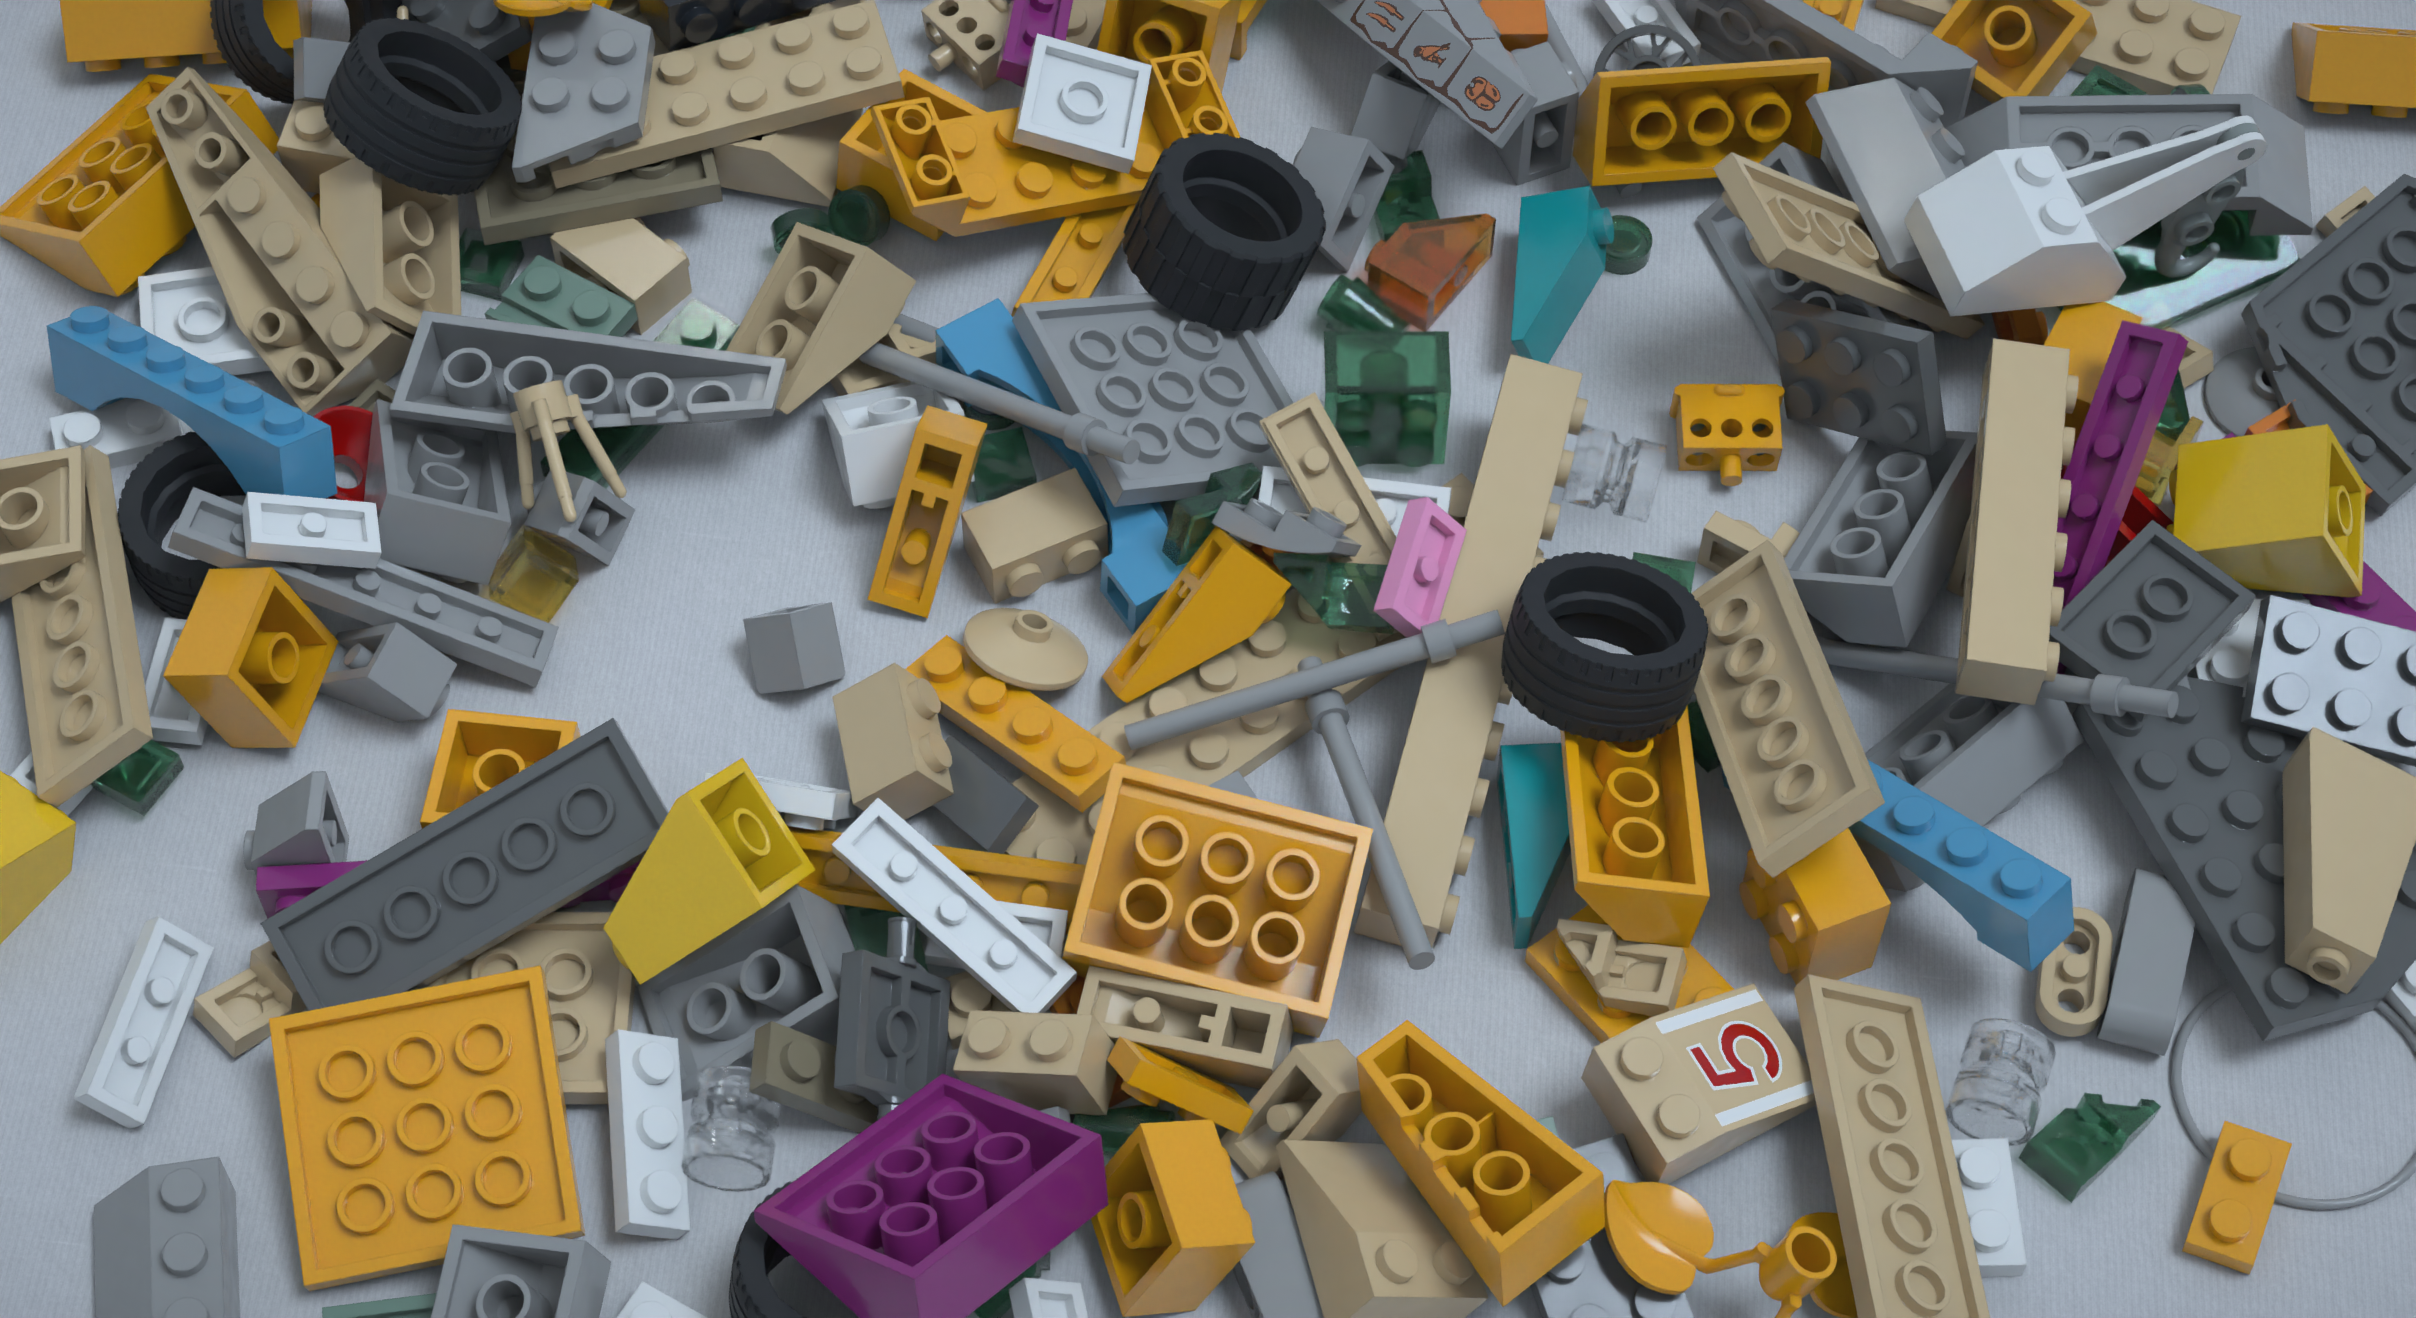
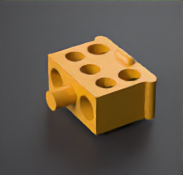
[1669,384,1785,486]

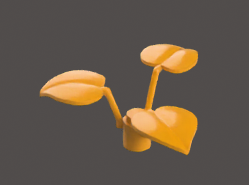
[1604,1180,1858,1318]

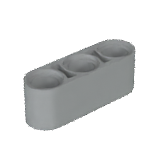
[2097,868,2195,1056]
[1232,1171,1324,1318]

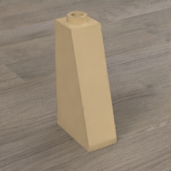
[2283,727,2416,994]

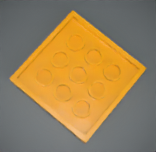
[269,965,585,1291]

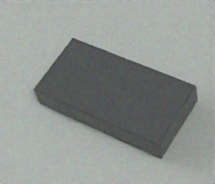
[934,735,1039,854]

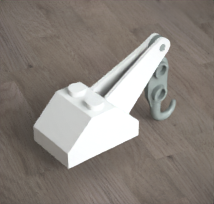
[1904,116,2267,317]

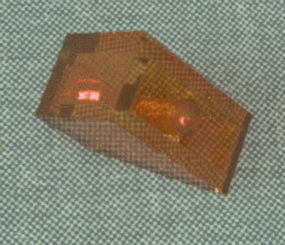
[1364,213,1496,333]

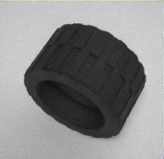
[1122,133,1326,331]

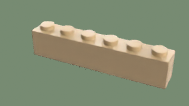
[1955,338,2079,705]

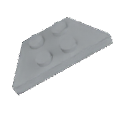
[512,3,655,182]

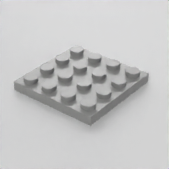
[1012,293,1293,507]

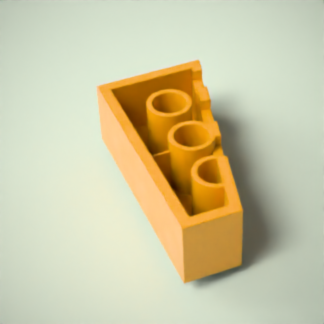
[1356,1020,1605,1307]

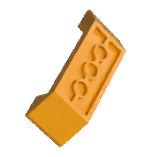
[871,50,1240,237]

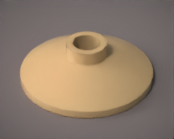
[963,608,1088,691]

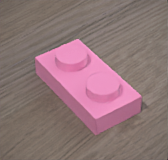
[1373,497,1467,638]

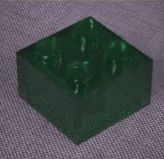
[1320,331,1451,467]

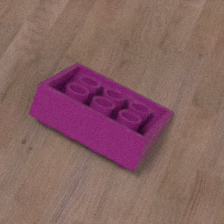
[754,1074,1109,1318]

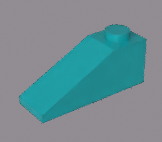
[1511,185,1614,364]
[1496,743,1571,949]

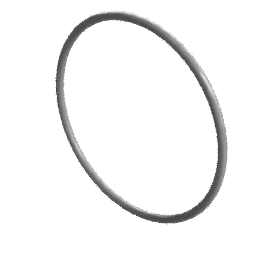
[2171,982,2416,1210]

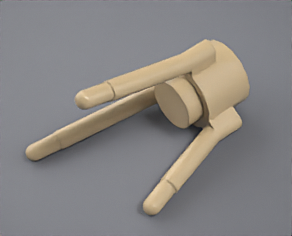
[510,380,627,522]

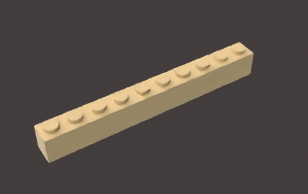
[1353,354,1588,948]

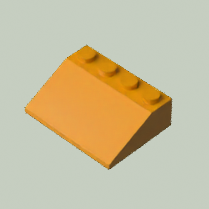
[0,74,279,297]
[1062,762,1373,1038]

